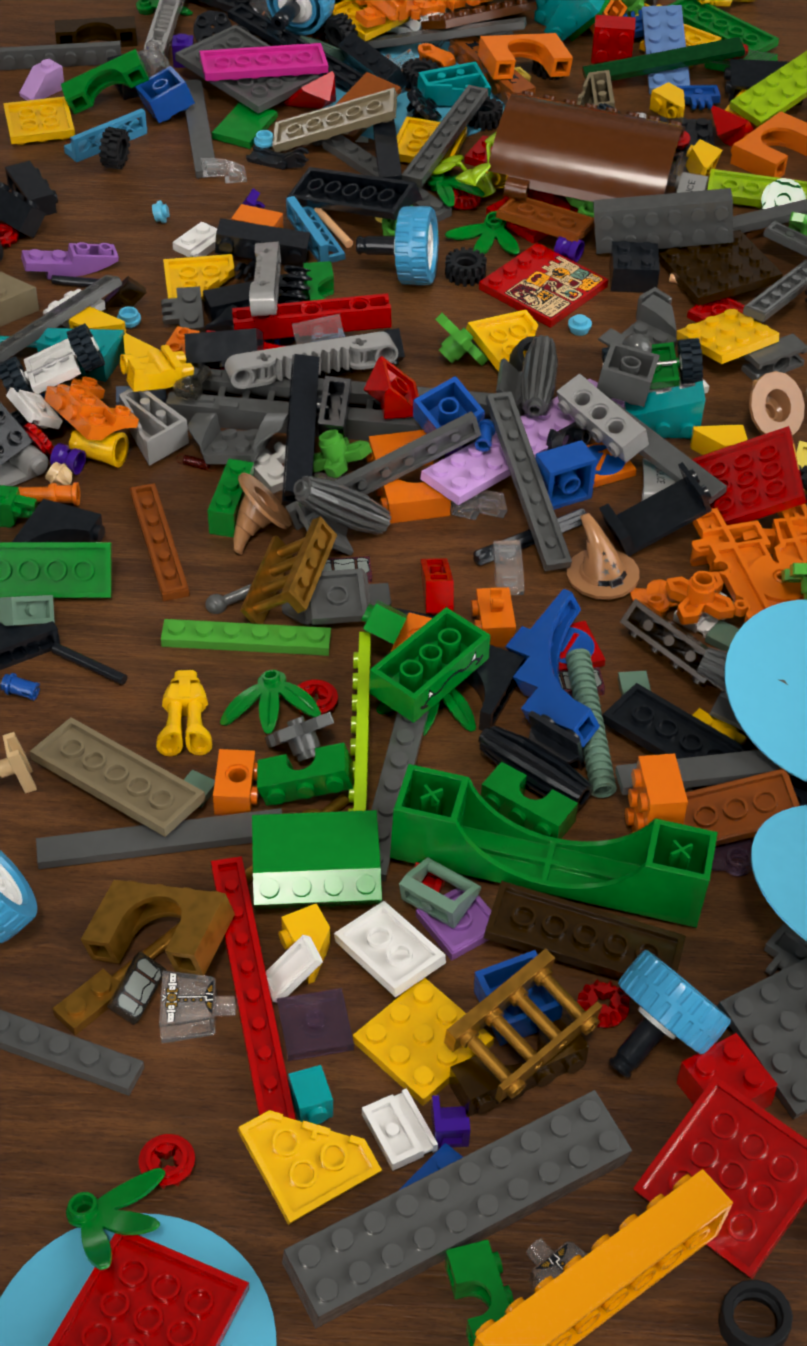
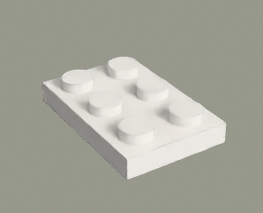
[334,901,446,997]

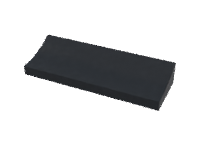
[287,167,422,220]

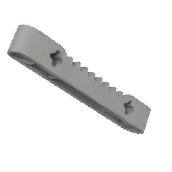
[144,0,185,71]
[249,241,281,317]
[224,332,398,389]

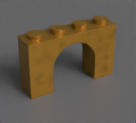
[81,880,235,976]

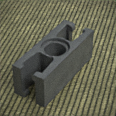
[741,334,807,381]

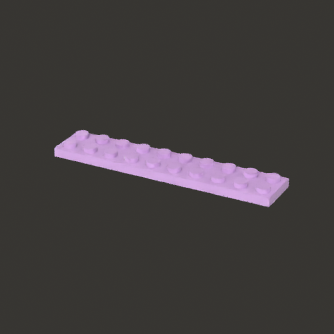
[420,379,624,505]

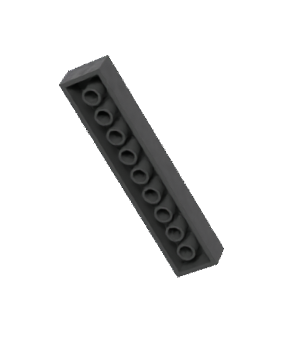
[282,1090,632,1329]

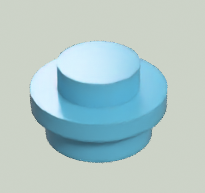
[254,130,273,149]
[152,200,170,223]
[117,306,141,328]
[568,314,592,336]

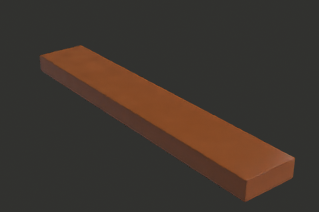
[129,483,190,601]

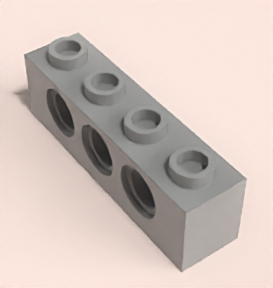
[556,373,649,463]

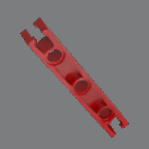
[232,293,392,340]

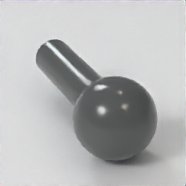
[205,584,252,614]

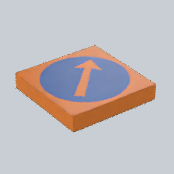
[586,442,637,488]

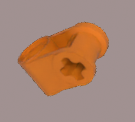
[418,43,456,68]

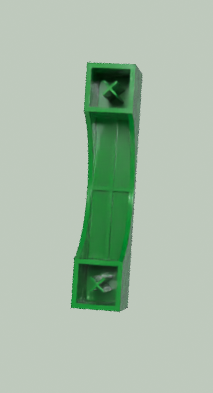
[390,764,718,928]

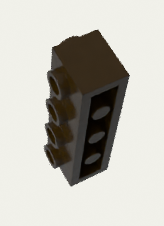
[620,599,717,688]

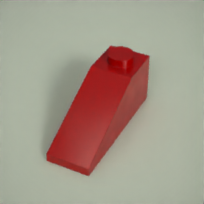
[420,558,454,616]

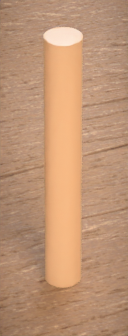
[314,207,353,248]

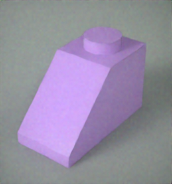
[19,59,64,101]

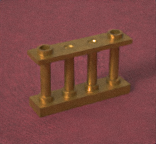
[240,516,337,624]
[444,949,602,1103]

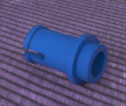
[475,419,496,452]
[0,673,40,701]

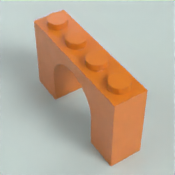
[477,33,573,80]
[730,111,807,178]
[365,430,451,524]

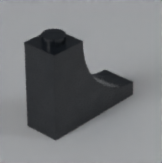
[12,499,105,542]
[0,621,60,670]
[464,645,525,731]

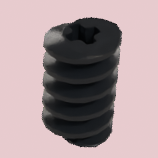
[278,265,312,304]

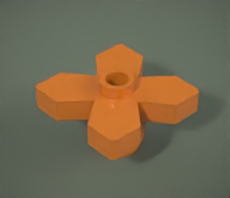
[665,571,735,625]

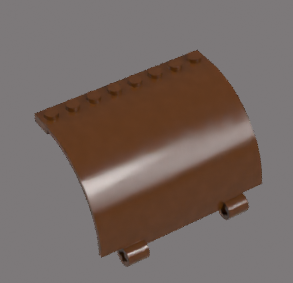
[488,91,685,203]

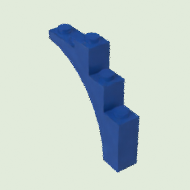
[505,589,600,748]

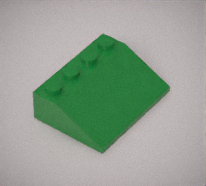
[252,810,382,909]

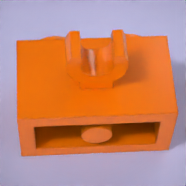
[471,587,516,647]

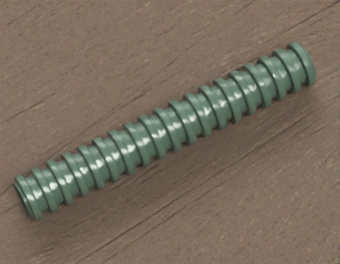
[565,648,617,798]

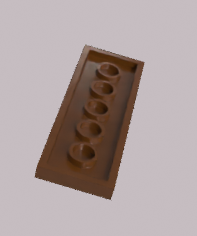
[421,0,537,30]

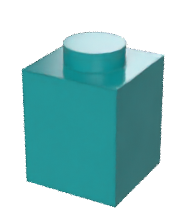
[288,1065,333,1124]

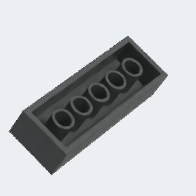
[593,188,733,254]

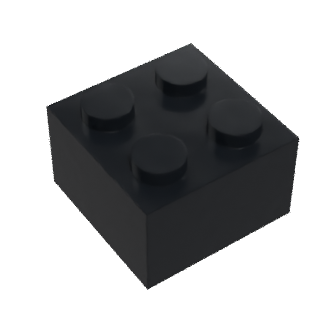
[609,241,660,293]

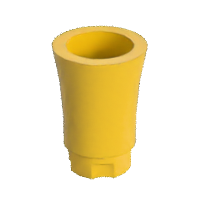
[69,430,129,468]

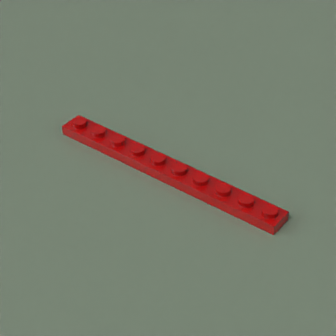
[211,856,296,1120]

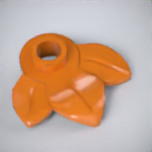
[630,579,681,616]

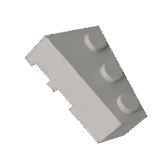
[119,388,189,466]

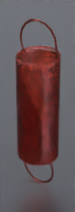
[177,454,217,471]

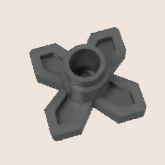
[264,712,335,762]

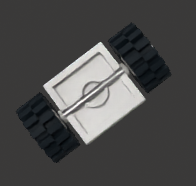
[0,323,105,394]

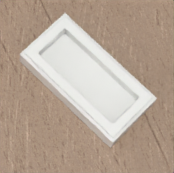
[266,935,323,1003]

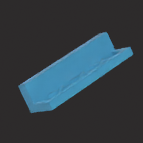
[64,108,147,162]
[286,196,345,263]

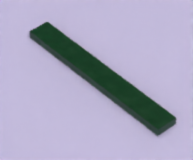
[582,37,745,81]

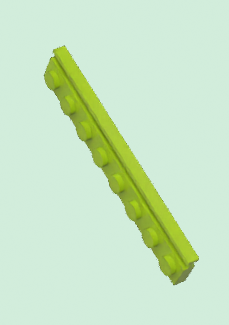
[348,632,371,811]

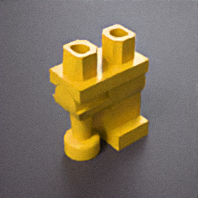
[120,345,194,392]

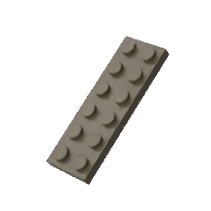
[272,88,397,152]
[30,717,206,837]

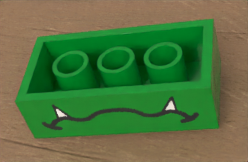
[369,607,491,723]

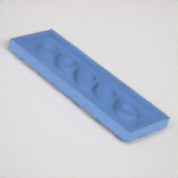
[642,5,690,94]

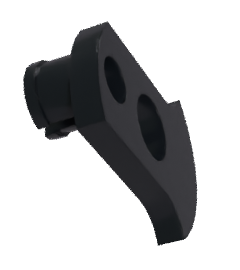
[546,422,591,450]

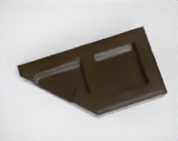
[104,276,147,310]

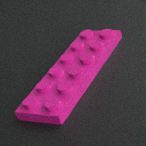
[199,43,328,82]

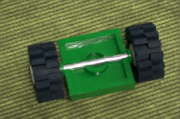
[602,338,703,389]

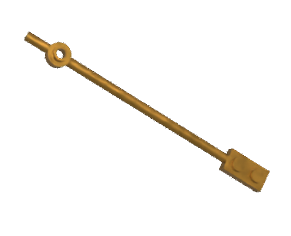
[52,794,349,1035]

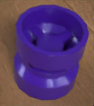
[554,236,585,263]
[50,443,86,475]

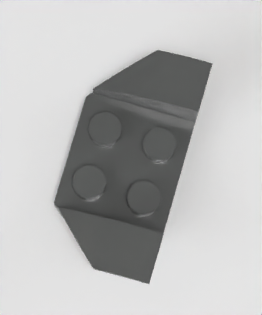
[598,294,677,348]
[188,413,289,464]
[280,568,391,627]

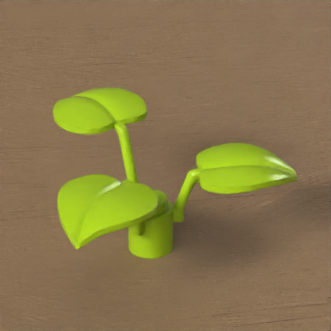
[430,131,497,198]

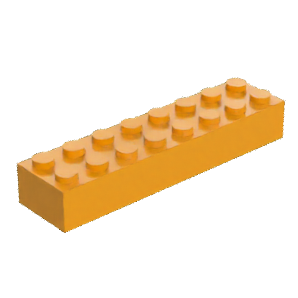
[473,1169,733,1346]

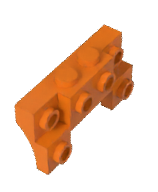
[44,377,139,441]

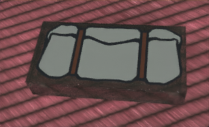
[107,951,167,1025]

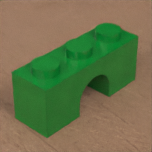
[207,459,254,537]
[257,742,353,806]
[481,762,578,839]
[445,1239,514,1346]

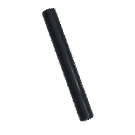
[473,508,586,566]

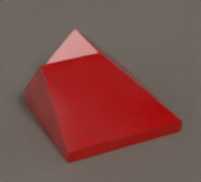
[284,71,336,109]
[711,105,755,147]
[363,356,419,419]

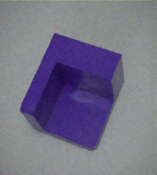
[431,1095,470,1148]

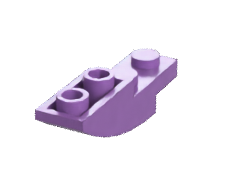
[21,242,119,279]

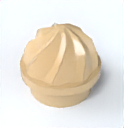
[45,462,72,485]

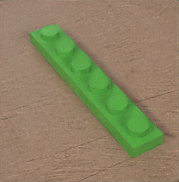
[161,619,331,656]

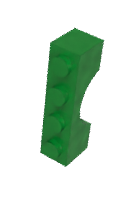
[61,49,149,115]
[303,261,343,333]

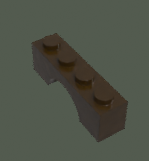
[54,16,137,47]
[449,1015,589,1117]

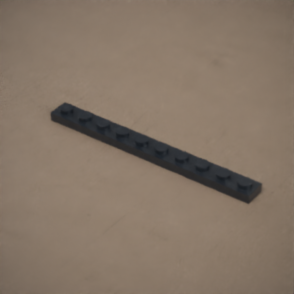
[228,3,363,90]

